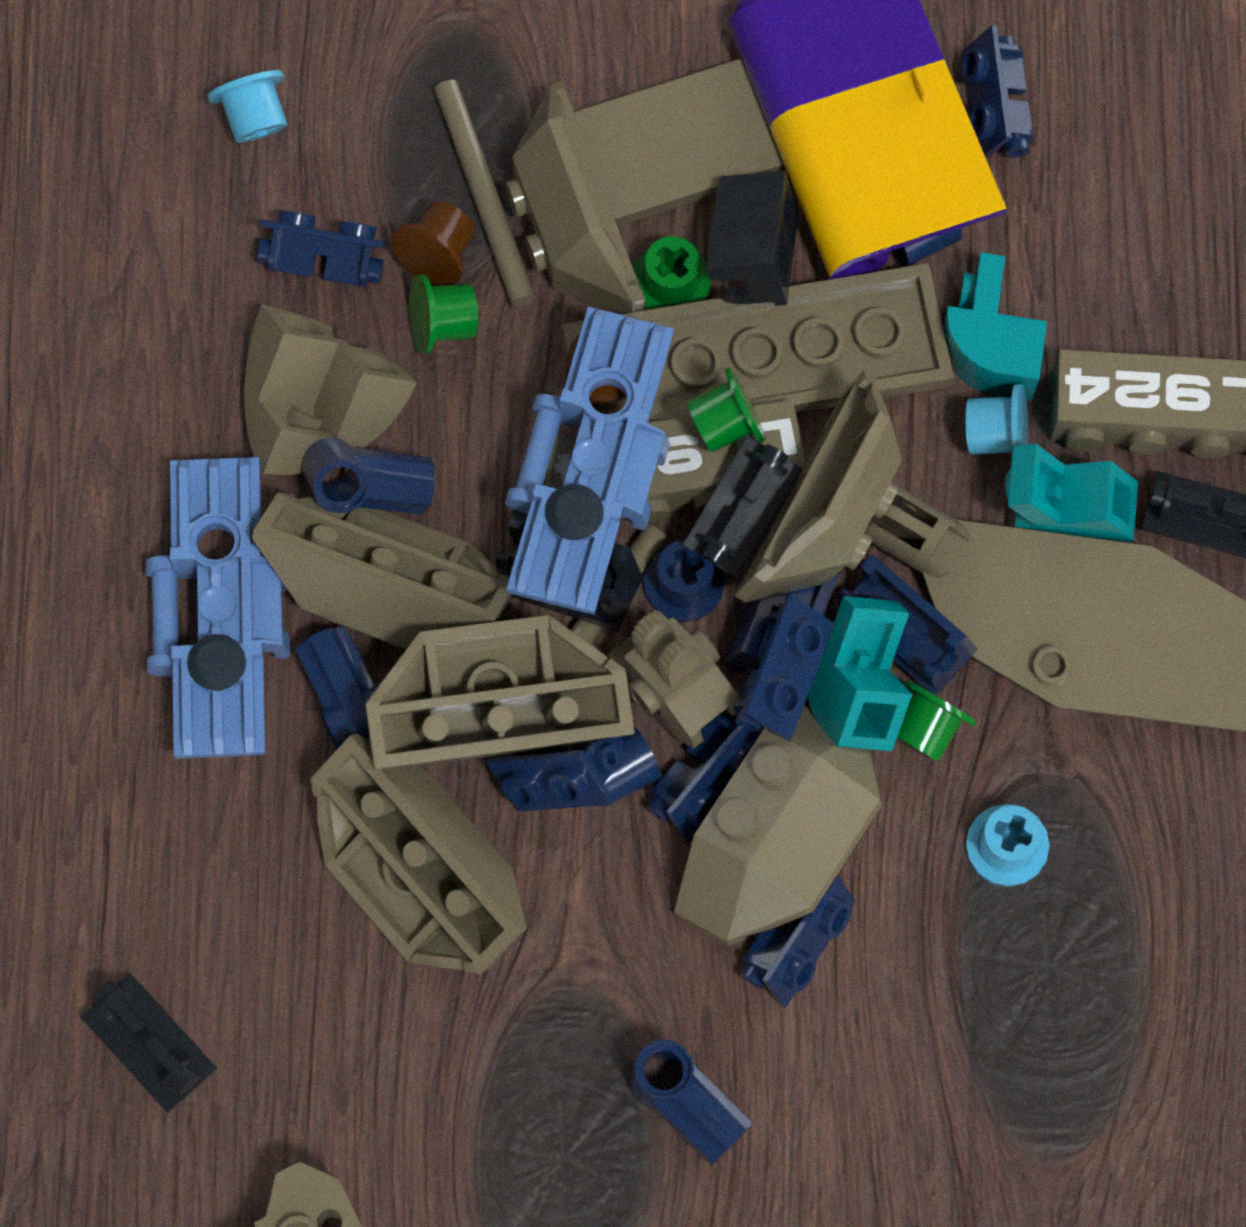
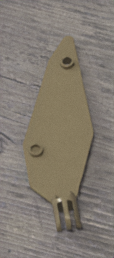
[864,487,1246,732]

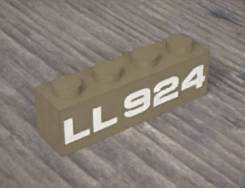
[1050,349,1246,459]
[546,400,805,524]

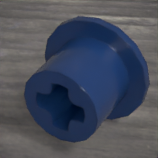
[643,540,725,623]

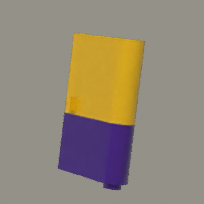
[728,0,1007,279]

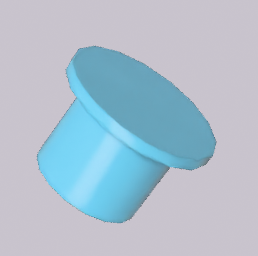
[207,70,288,143]
[966,384,1029,454]
[965,804,1050,887]

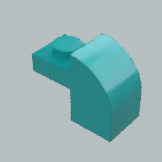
[943,252,1047,401]
[1005,444,1138,542]
[808,596,912,751]

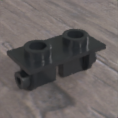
[682,435,802,578]
[1141,471,1246,558]
[80,973,217,1113]

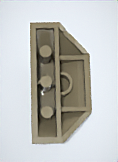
[505,81,645,314]
[734,370,902,602]
[252,493,512,649]
[365,615,635,770]
[674,704,882,946]
[310,733,527,974]

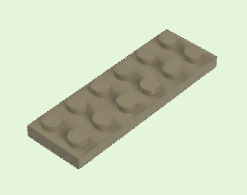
[562,263,954,423]

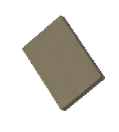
[574,59,784,227]

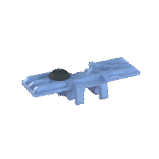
[505,307,674,615]
[146,457,290,759]

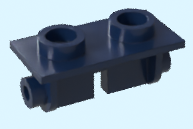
[960,25,1034,159]
[257,210,390,288]
[733,595,835,741]
[646,712,761,844]
[486,740,621,812]
[740,874,855,1008]

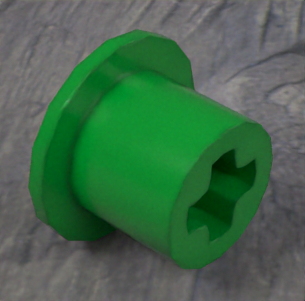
[633,236,711,310]
[409,274,478,355]
[687,366,766,453]
[897,679,977,762]

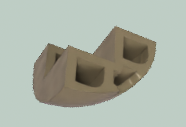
[244,304,417,475]

